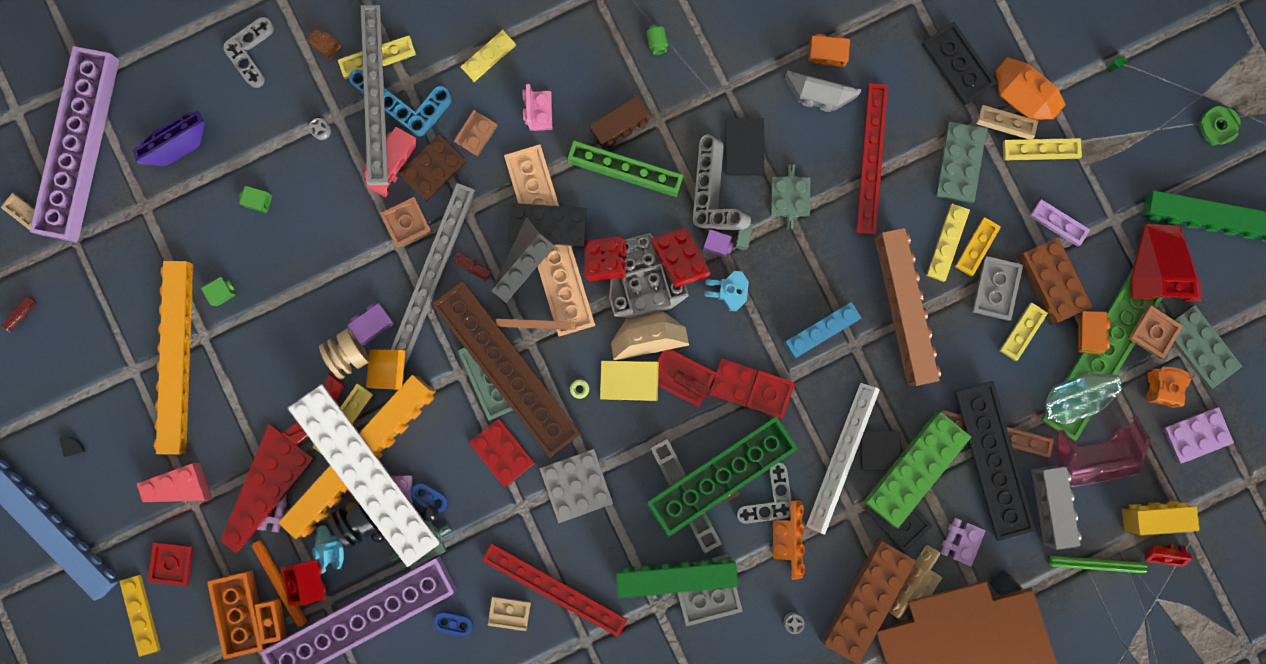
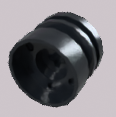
[328,497,379,549]

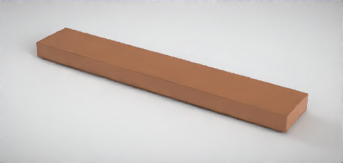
[940,410,1054,458]

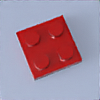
[709,358,758,407]
[746,370,795,419]
[147,542,194,586]

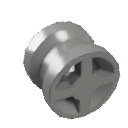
[309,118,331,140]
[783,612,805,634]

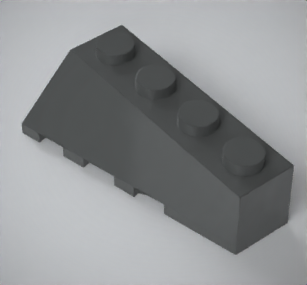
[491,216,557,303]

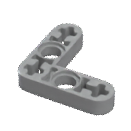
[224,17,274,88]
[736,462,792,524]

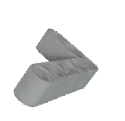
[693,134,751,230]

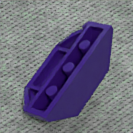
[133,111,205,166]

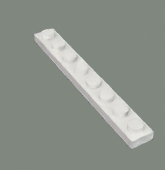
[806,383,880,534]

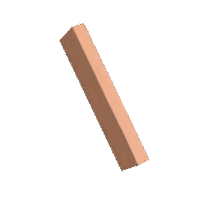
[496,319,576,330]

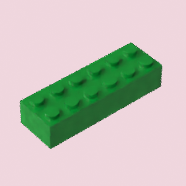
[616,557,739,598]

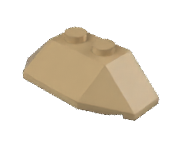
[611,311,689,361]

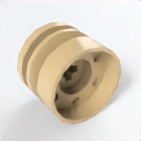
[319,328,370,379]

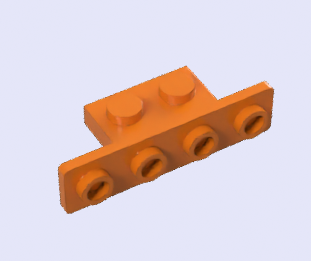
[773,500,805,580]

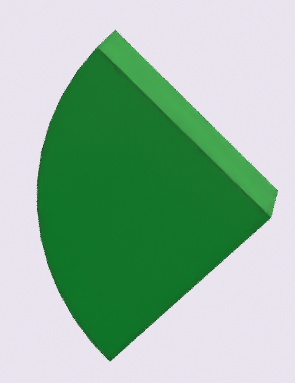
[1107,56,1128,72]

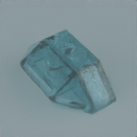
[1045,373,1122,425]

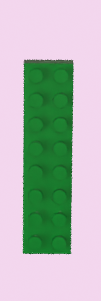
[645,416,798,536]

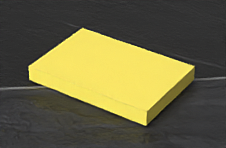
[600,361,659,401]

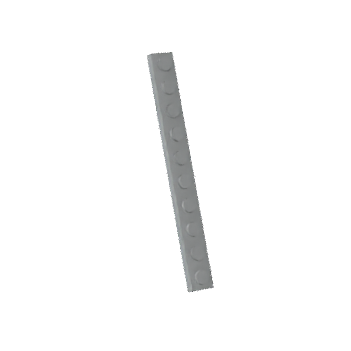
[361,5,388,186]
[391,183,475,368]

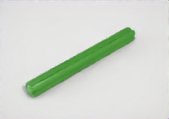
[1049,556,1147,573]

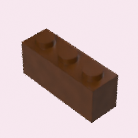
[590,96,650,149]

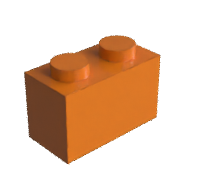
[808,34,850,67]
[1078,311,1110,354]
[255,598,287,644]

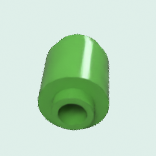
[646,24,668,55]

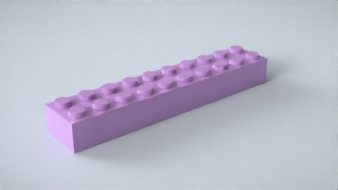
[30,46,120,243]
[260,556,457,664]

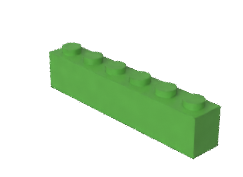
[568,141,683,197]

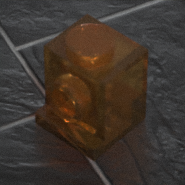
[307,30,341,60]

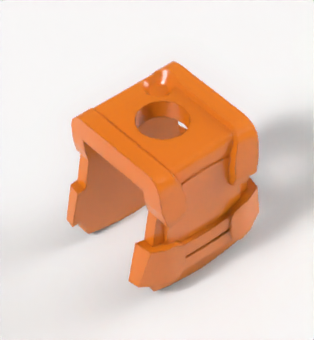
[1146,367,1192,408]

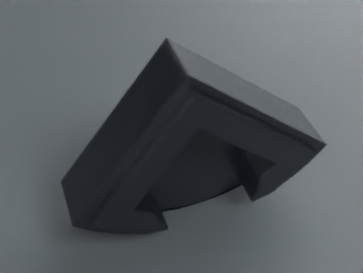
[59,437,86,457]

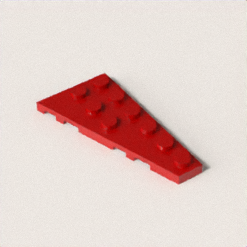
[220,424,315,553]

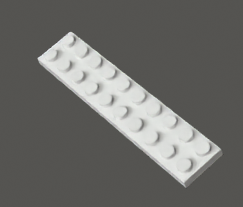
[288,384,440,567]

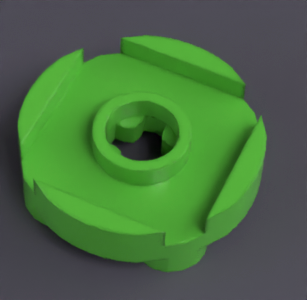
[1198,106,1241,145]

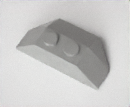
[784,70,861,112]

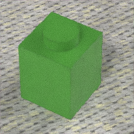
[239,186,272,213]
[201,277,236,306]

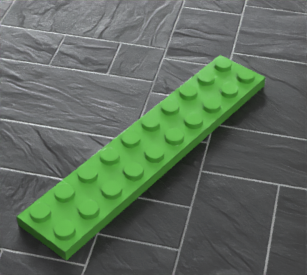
[1040,269,1163,441]

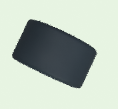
[990,571,1023,596]

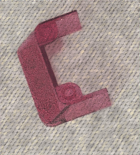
[1057,415,1151,488]

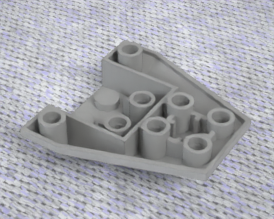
[609,233,689,318]

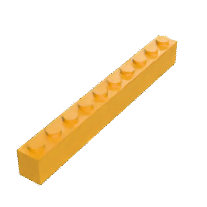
[154,261,193,454]

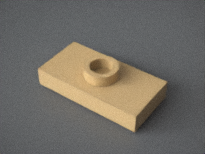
[1,192,35,230]

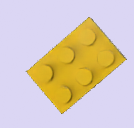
[1122,501,1199,535]

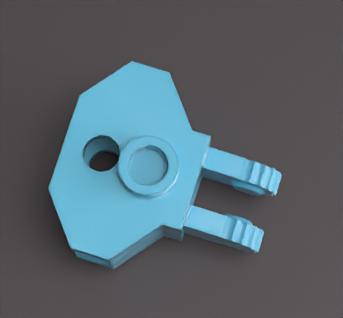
[704,271,749,311]
[312,525,344,573]

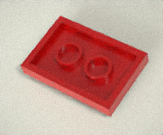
[651,227,710,288]
[657,349,716,407]
[468,418,535,488]

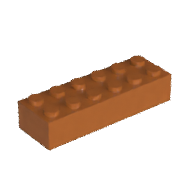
[821,539,916,664]

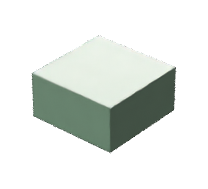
[735,223,753,251]

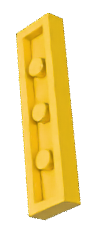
[119,575,161,657]

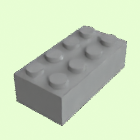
[1030,466,1081,550]

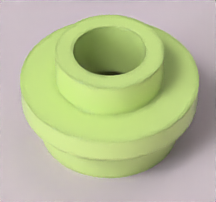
[570,379,589,399]

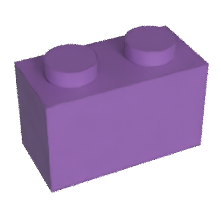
[347,303,395,345]

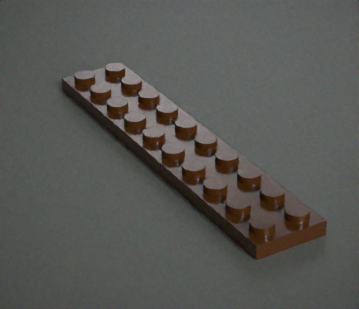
[432,281,581,458]

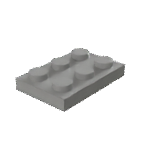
[972,256,1023,321]

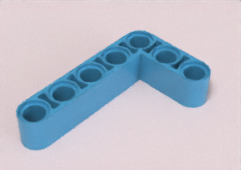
[349,69,452,137]

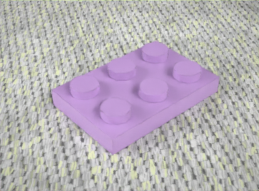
[1163,407,1234,464]

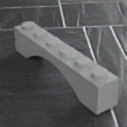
[650,439,722,553]

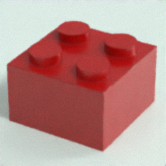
[280,560,326,606]

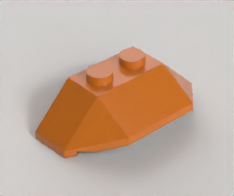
[994,57,1066,120]

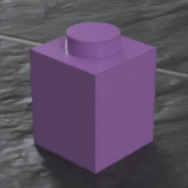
[703,230,733,257]

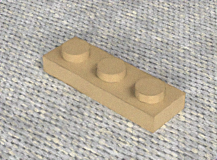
[977,105,1038,140]

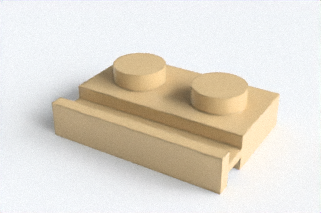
[488,596,531,631]

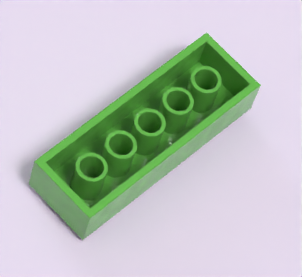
[863,412,971,528]

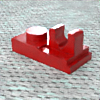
[1144,543,1192,567]

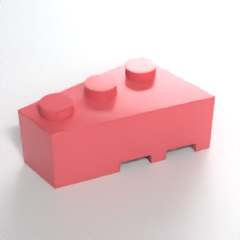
[364,127,416,198]
[137,463,213,502]

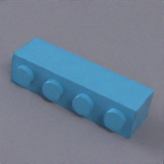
[783,302,861,359]

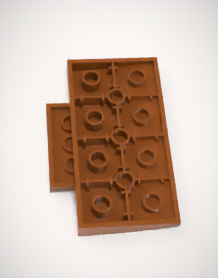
[877,581,1057,664]

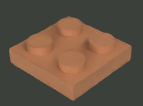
[380,197,432,248]
[1128,306,1184,359]

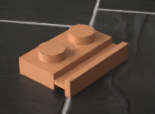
[454,110,498,157]

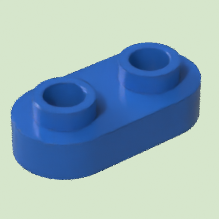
[411,483,448,513]
[434,611,473,637]

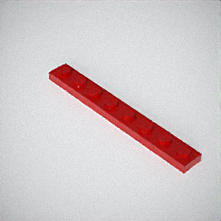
[856,83,888,235]
[482,543,627,637]

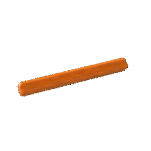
[251,540,307,628]

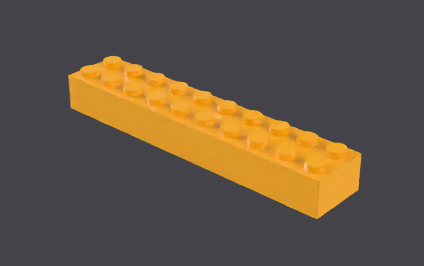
[279,375,436,539]

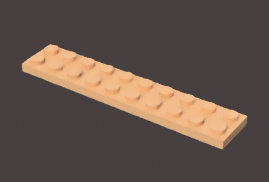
[504,145,595,337]

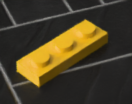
[955,217,1001,276]

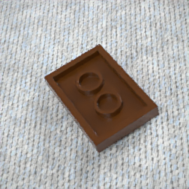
[399,135,467,202]

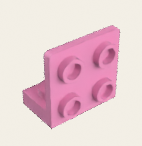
[523,84,553,131]

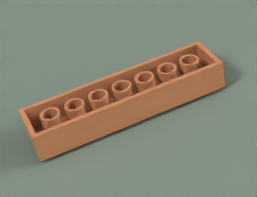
[875,228,941,387]

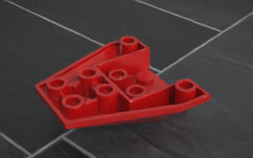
[1130,224,1203,302]

